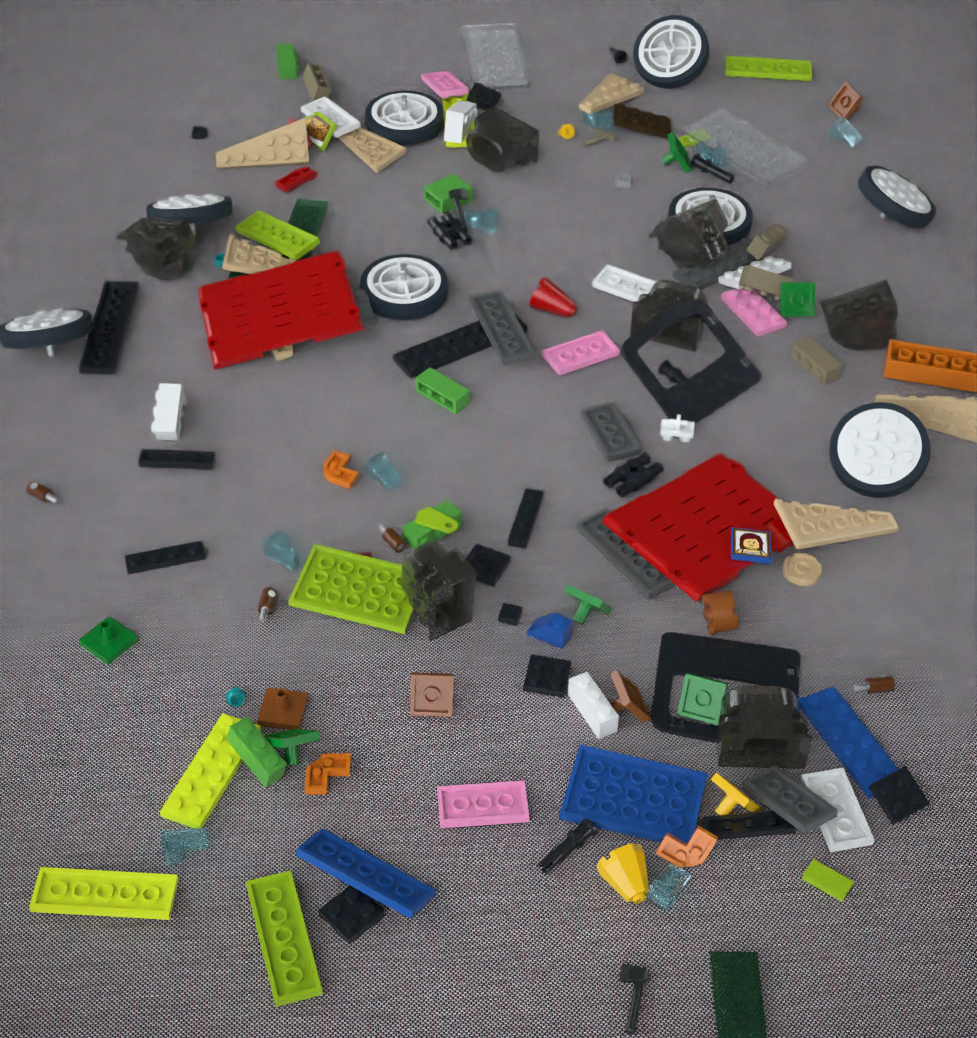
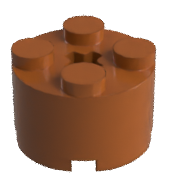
[702,591,738,635]

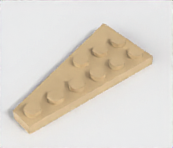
[579,73,644,114]
[216,118,309,170]
[338,127,406,173]
[222,234,296,274]
[874,394,977,443]
[773,499,899,549]

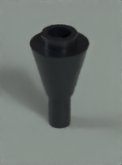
[609,47,627,64]

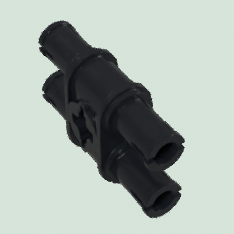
[427,211,473,251]
[603,452,664,498]

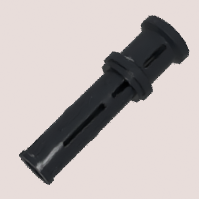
[690,154,734,184]
[658,360,688,384]
[538,818,598,874]

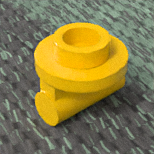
[558,124,575,139]

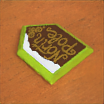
[304,111,337,152]

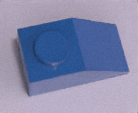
[526,612,573,649]

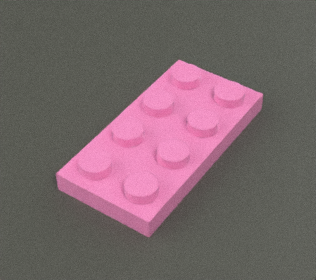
[421,71,468,98]
[721,288,787,337]
[542,330,620,376]
[437,780,529,828]

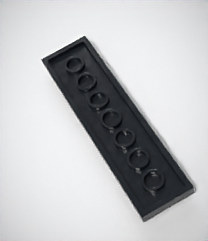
[79,281,139,375]
[393,315,527,379]

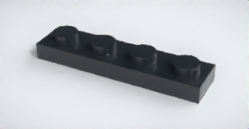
[138,449,216,470]
[508,488,544,549]
[124,540,206,575]
[703,811,796,840]

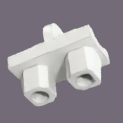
[660,414,695,443]

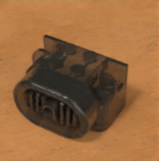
[466,106,539,172]
[648,199,729,269]
[116,217,197,281]
[820,279,899,351]
[630,280,708,352]
[401,541,477,641]
[716,686,812,769]

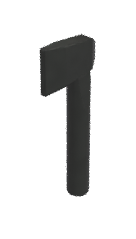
[448,188,469,229]
[619,964,649,1034]

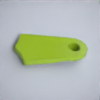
[415,506,458,534]

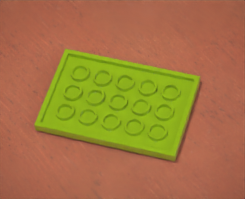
[289,543,427,634]

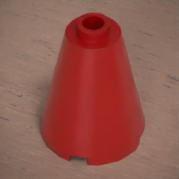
[529,277,578,318]

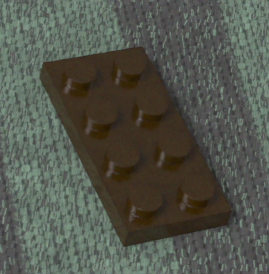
[612,103,671,139]

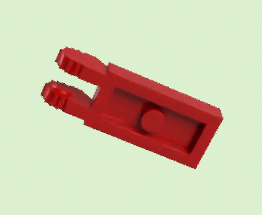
[275,165,317,193]

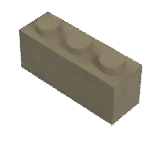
[303,63,332,102]
[746,223,789,260]
[739,265,795,301]
[791,336,843,385]

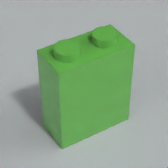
[424,174,473,214]

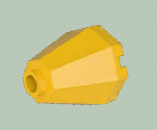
[596,843,650,904]

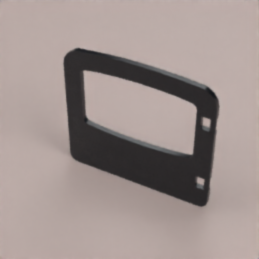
[621,299,761,424]
[651,632,801,749]

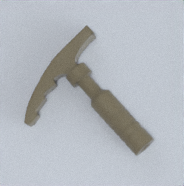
[582,128,616,147]

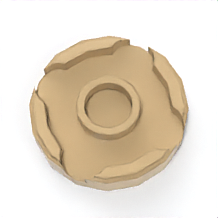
[783,553,822,586]

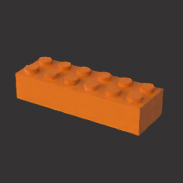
[883,339,977,392]

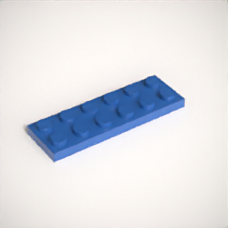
[797,686,899,799]
[296,828,436,919]

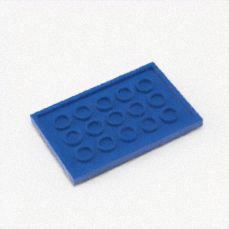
[559,745,708,844]

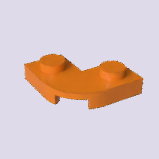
[323,450,359,489]
[304,753,351,795]
[655,825,718,868]

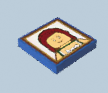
[731,527,772,564]

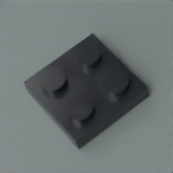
[466,83,502,111]
[459,543,511,587]
[523,655,571,698]
[868,766,930,825]
[318,886,385,944]

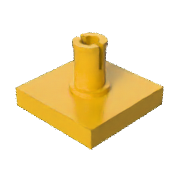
[711,773,761,816]

